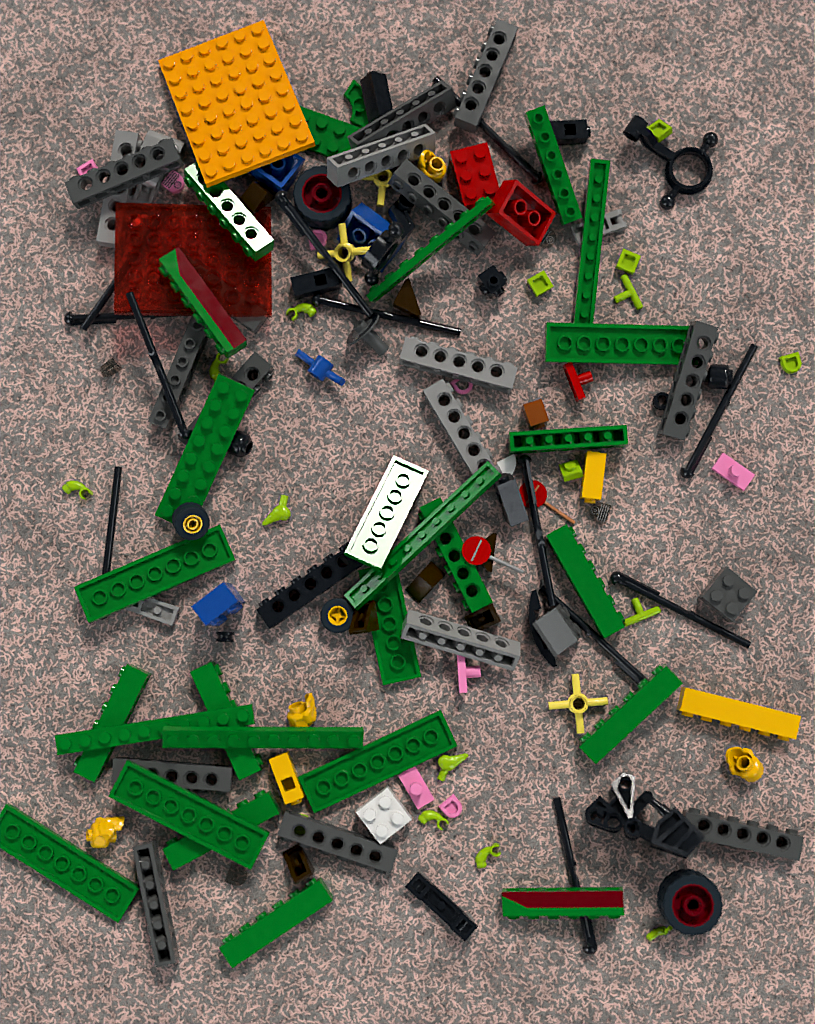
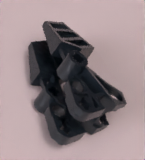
[585,772,706,859]

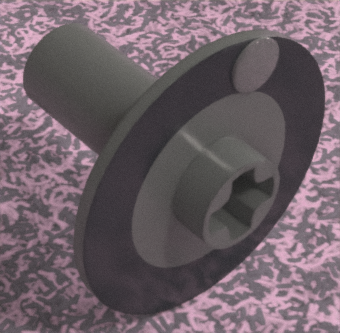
[346,313,389,356]

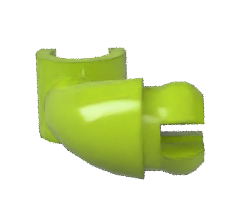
[286,303,317,321]
[209,353,229,381]
[62,480,93,500]
[418,810,449,830]
[475,843,501,868]

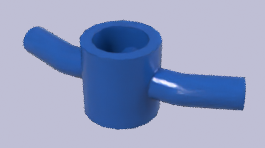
[295,349,345,386]

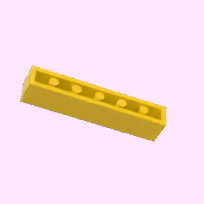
[677,687,801,742]

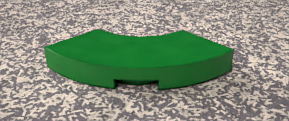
[344,79,368,128]

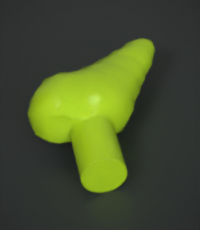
[262,495,291,526]
[437,753,468,781]

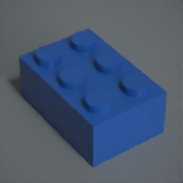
[191,582,245,626]

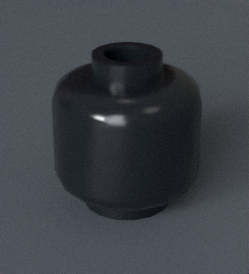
[704,364,733,389]
[227,430,253,457]

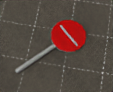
[462,536,524,574]

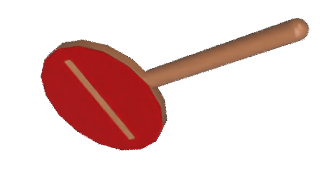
[519,480,575,524]

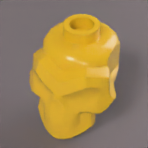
[417,150,446,183]
[286,692,316,727]
[725,747,764,782]
[86,816,125,848]

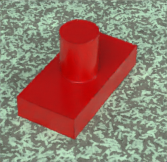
[563,362,593,403]

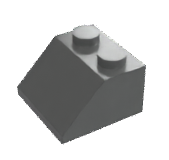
[532,604,581,657]

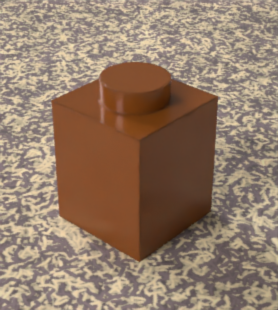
[522,399,549,430]

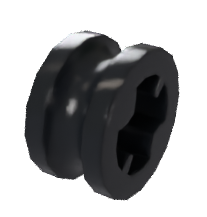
[652,392,669,410]
[216,632,234,642]

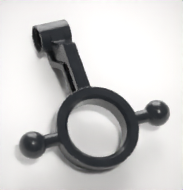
[623,115,718,210]
[361,194,415,286]

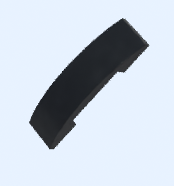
[527,590,557,667]
[405,872,478,942]

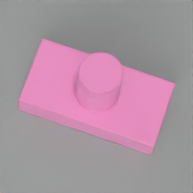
[711,453,755,491]
[457,655,481,693]
[398,766,435,810]

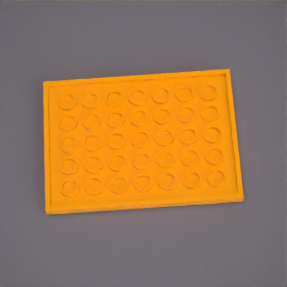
[158,20,316,188]

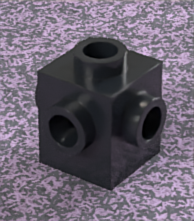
[477,265,507,299]

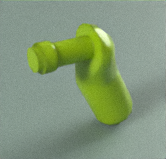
[646,926,672,941]

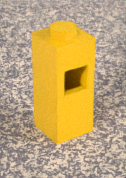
[580,451,607,504]
[269,751,305,806]

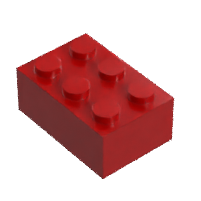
[449,142,499,210]
[486,179,556,246]

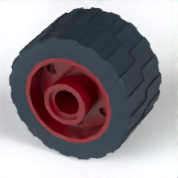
[293,165,352,231]
[657,869,723,936]

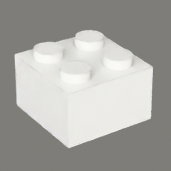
[356,785,412,844]

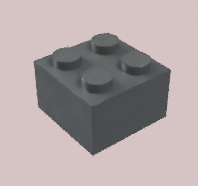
[698,567,757,622]

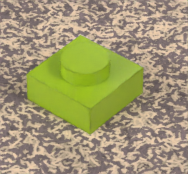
[647,119,673,143]
[615,248,641,275]
[527,270,554,298]
[559,460,583,482]

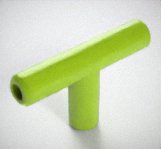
[613,274,643,310]
[623,597,661,627]

